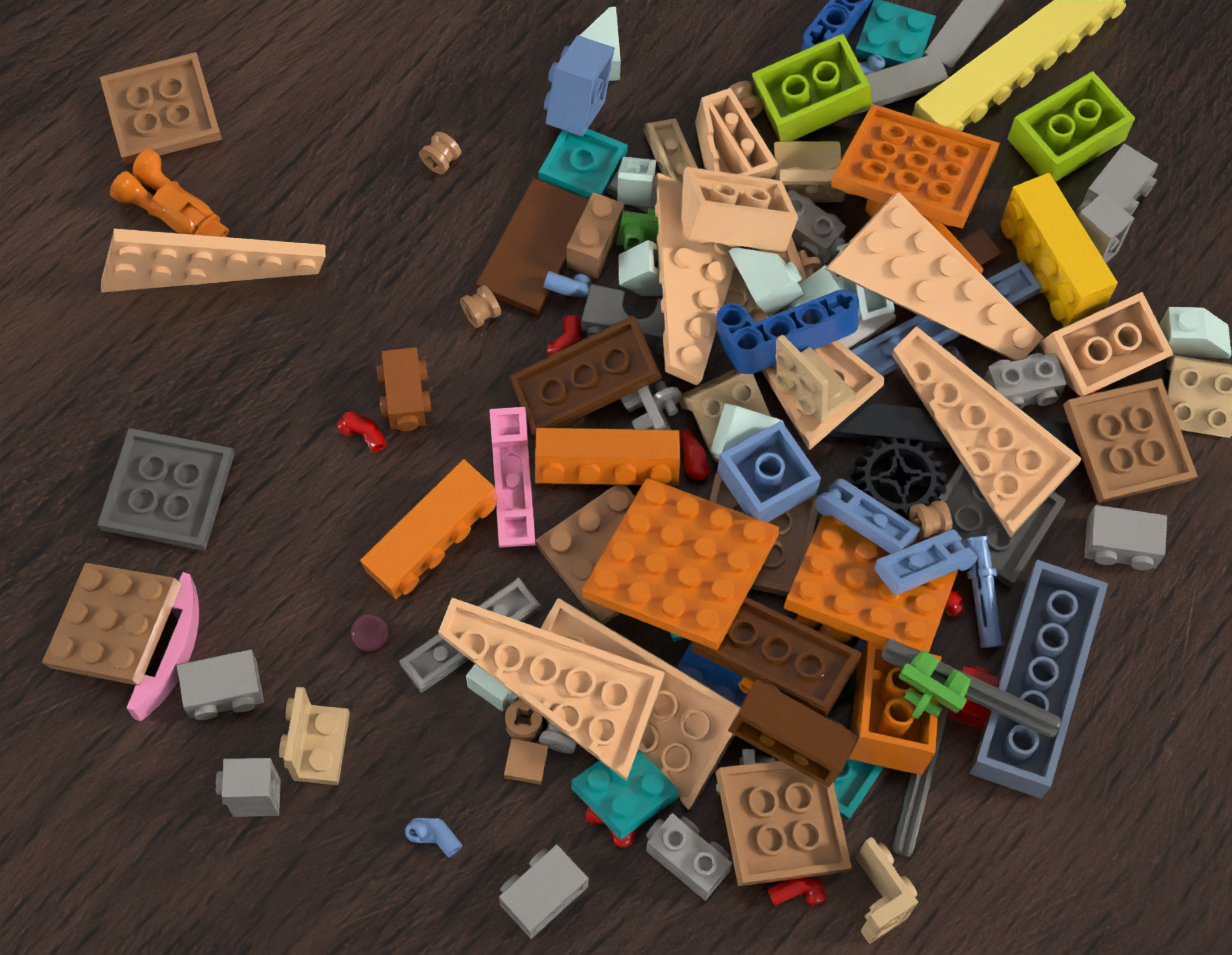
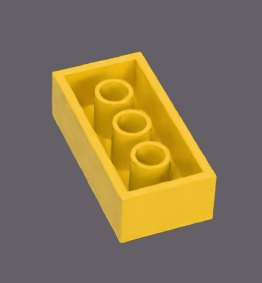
[1000,173,1118,327]

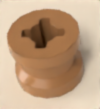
[728,81,763,120]
[419,132,461,174]
[460,285,501,328]
[909,500,952,540]
[505,699,543,742]

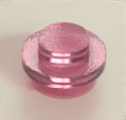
[351,615,388,651]

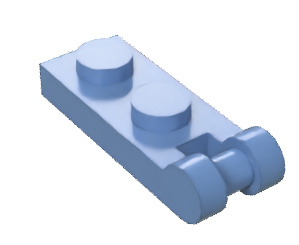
[814,479,921,554]
[874,530,978,596]

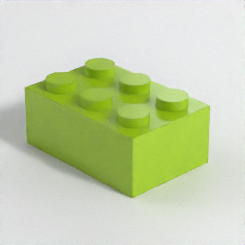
[752,34,872,142]
[1007,71,1135,182]

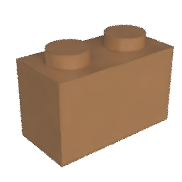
[567,192,624,279]

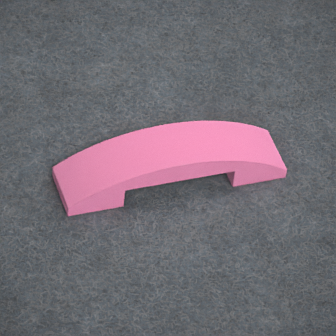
[490,407,535,548]
[127,572,199,721]

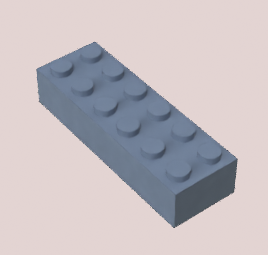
[969,560,1108,799]

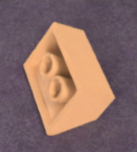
[681,167,798,252]
[1039,292,1173,397]

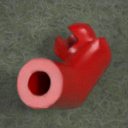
[337,411,387,453]
[767,877,827,906]

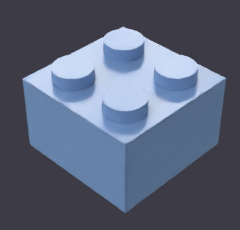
[544,35,615,136]
[717,421,821,522]

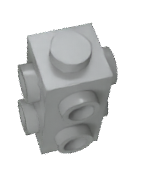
[787,189,846,266]
[984,353,1066,409]
[646,813,732,901]

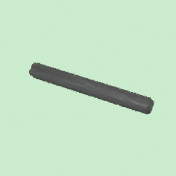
[881,639,1061,737]
[892,703,949,857]

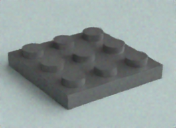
[97,428,234,551]
[930,462,1066,588]

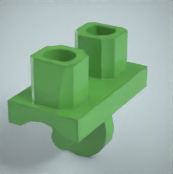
[617,208,659,251]
[898,650,971,719]

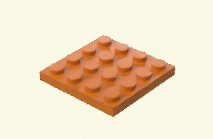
[831,104,1000,229]
[582,478,779,651]
[784,515,958,653]

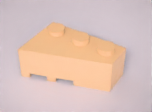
[695,88,778,179]

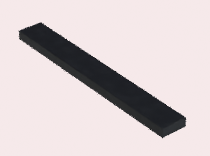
[826,402,1083,462]

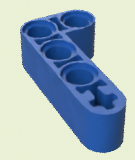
[801,0,873,52]
[716,290,859,374]

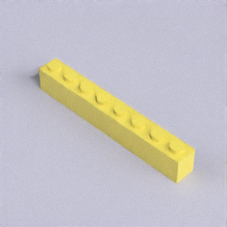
[912,0,1126,131]

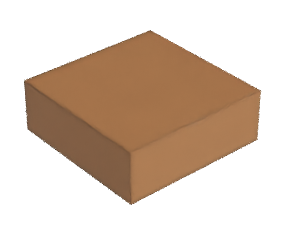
[504,739,549,785]

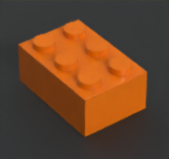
[848,641,941,775]

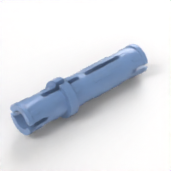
[965,536,1004,648]

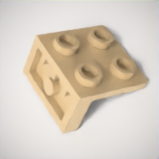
[774,141,845,202]
[775,335,855,423]
[1165,355,1232,438]
[679,369,771,462]
[279,687,350,785]
[856,837,918,944]

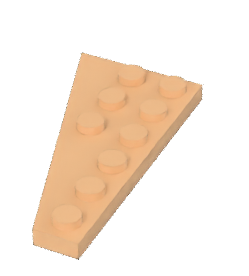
[653,173,740,385]
[825,192,1044,361]
[101,229,326,293]
[724,264,884,450]
[892,326,1081,537]
[438,598,665,781]
[540,598,740,810]

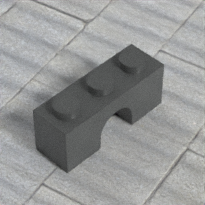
[582,284,665,356]

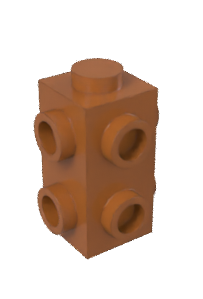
[376,347,431,431]

